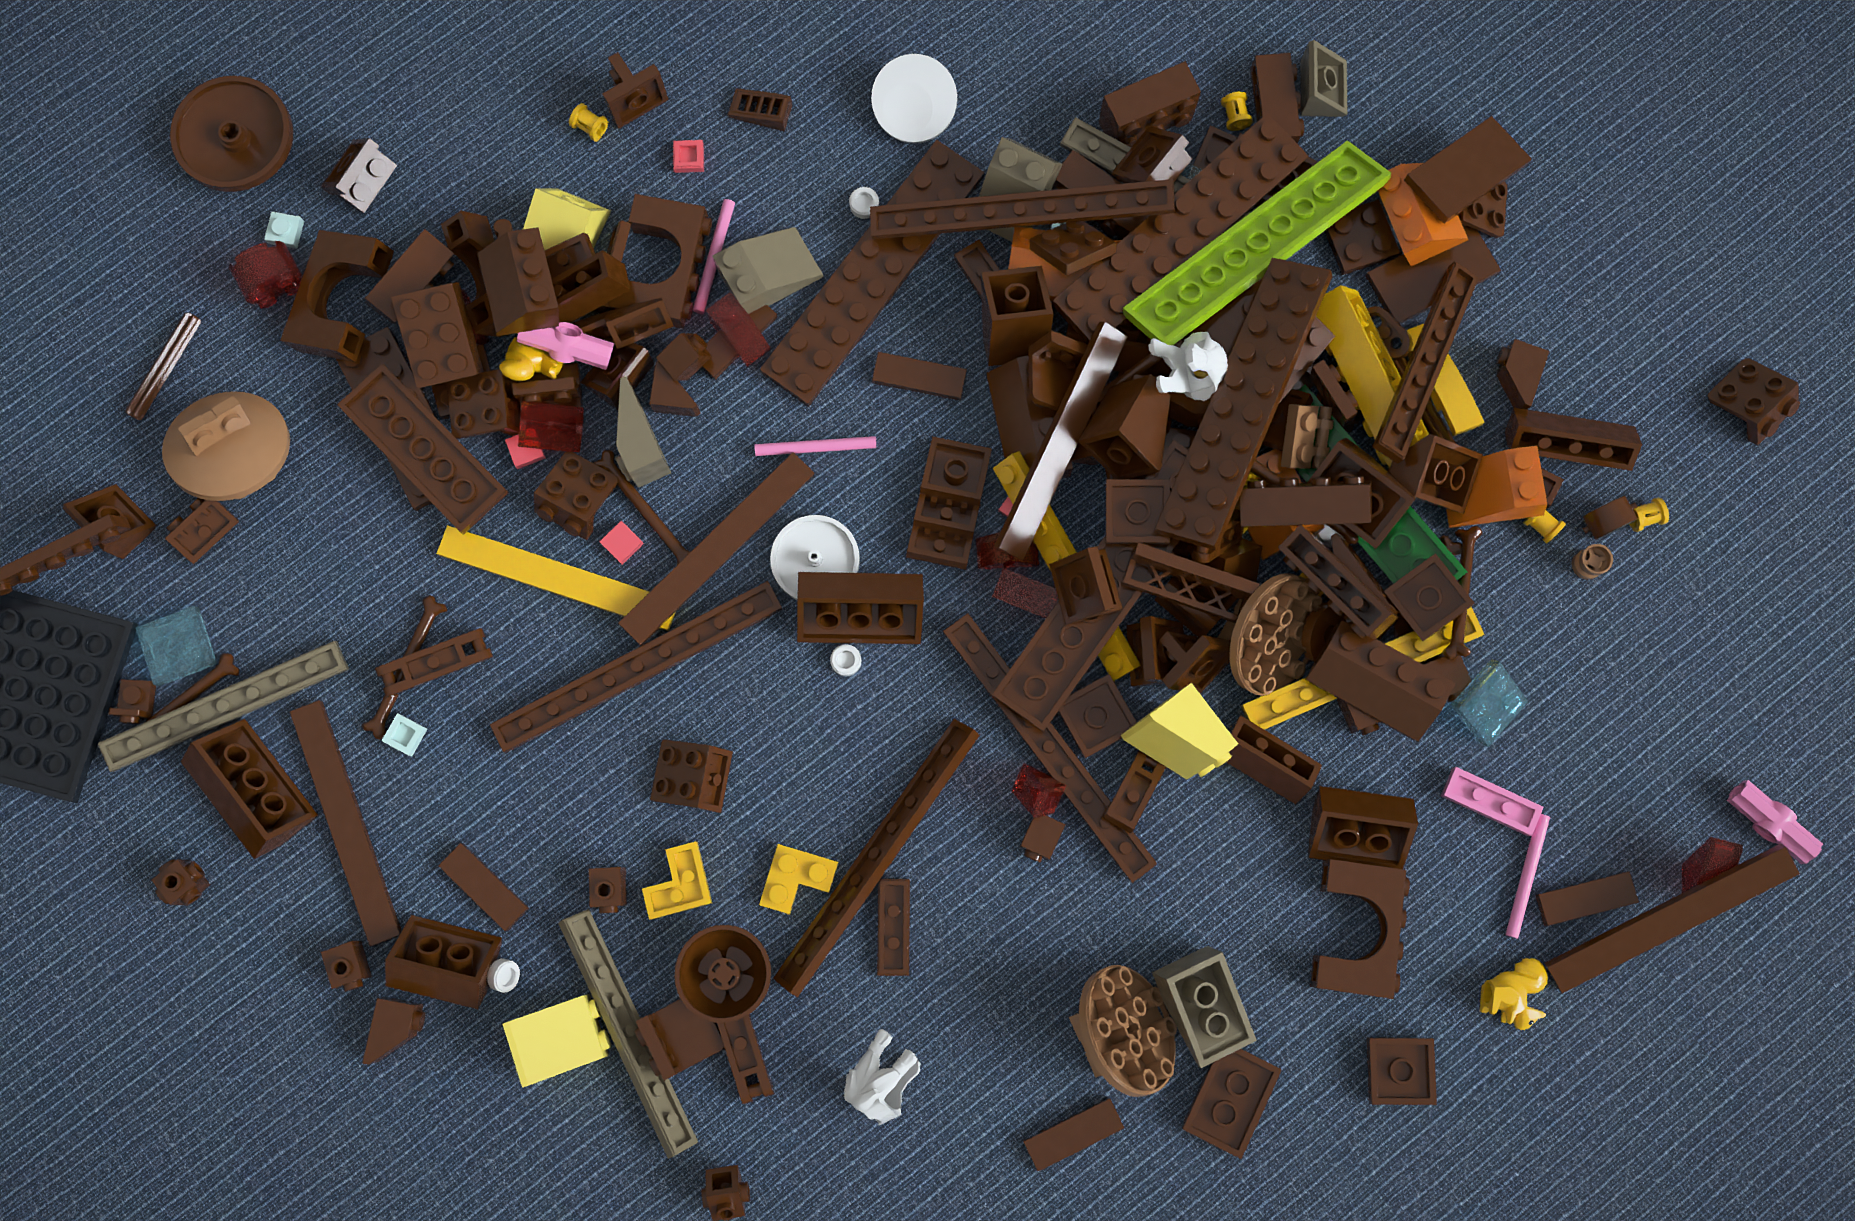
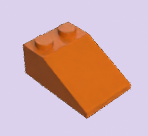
[1446,445,1547,528]

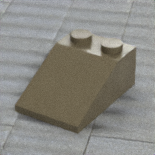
[979,137,1063,242]
[712,227,824,316]
[615,376,672,488]
[1152,946,1257,1068]

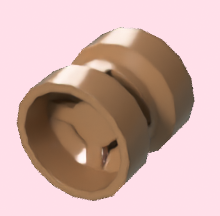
[1572,544,1613,580]

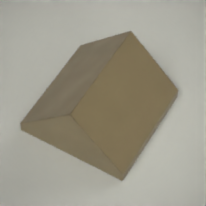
[1300,40,1347,117]

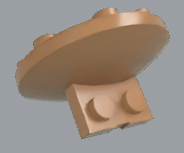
[162,391,290,501]
[1218,573,1322,696]
[1069,965,1177,1097]

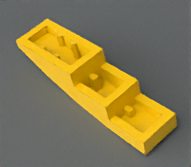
[1400,324,1485,436]

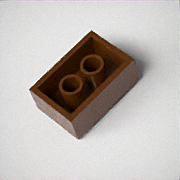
[1098,61,1201,148]
[391,282,484,388]

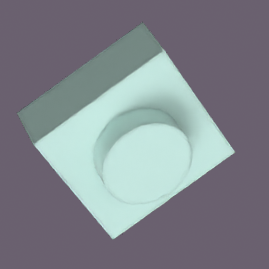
[264,212,304,249]
[382,713,427,756]

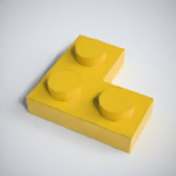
[642,841,712,920]
[759,844,839,914]

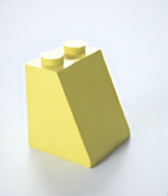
[523,188,611,251]
[1120,683,1238,780]
[502,994,611,1088]

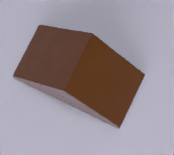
[650,361,701,417]

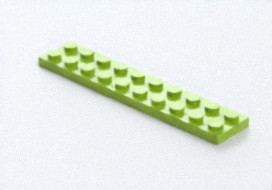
[1123,140,1391,345]

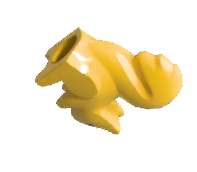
[499,337,563,381]
[1480,958,1548,1030]

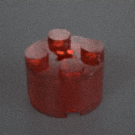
[229,241,303,309]

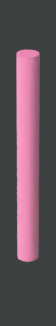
[693,199,735,314]
[755,436,876,456]
[1505,814,1550,939]

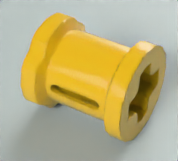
[1221,91,1253,131]
[569,103,609,142]
[1629,497,1669,532]
[1523,511,1566,544]

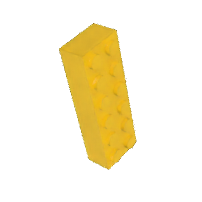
[1316,285,1429,468]

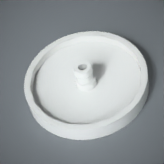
[871,54,957,143]
[770,515,860,600]

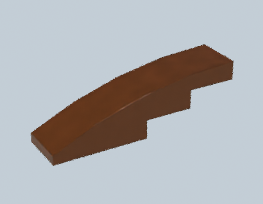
[572,298,674,349]

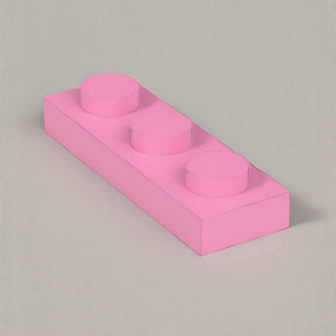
[1441,767,1544,836]

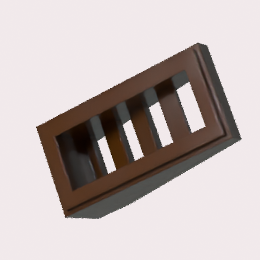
[728,88,793,132]

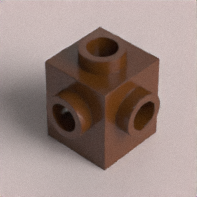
[151,859,211,906]
[701,1165,750,1221]

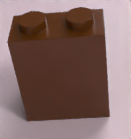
[981,266,1053,366]
[1078,374,1171,479]

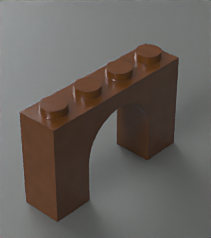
[609,194,712,329]
[280,230,394,362]
[1310,859,1410,999]

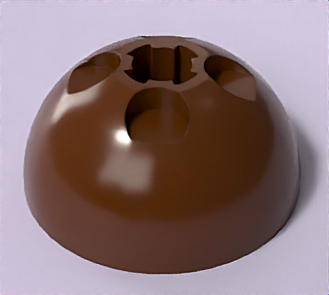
[675,925,771,1023]

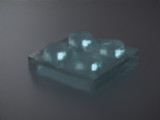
[135,606,217,686]
[1451,659,1529,747]

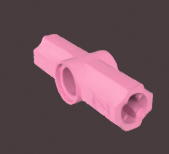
[517,322,614,370]
[1727,780,1823,864]

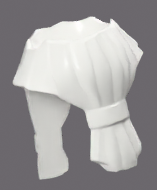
[1148,332,1228,401]
[844,1029,921,1125]

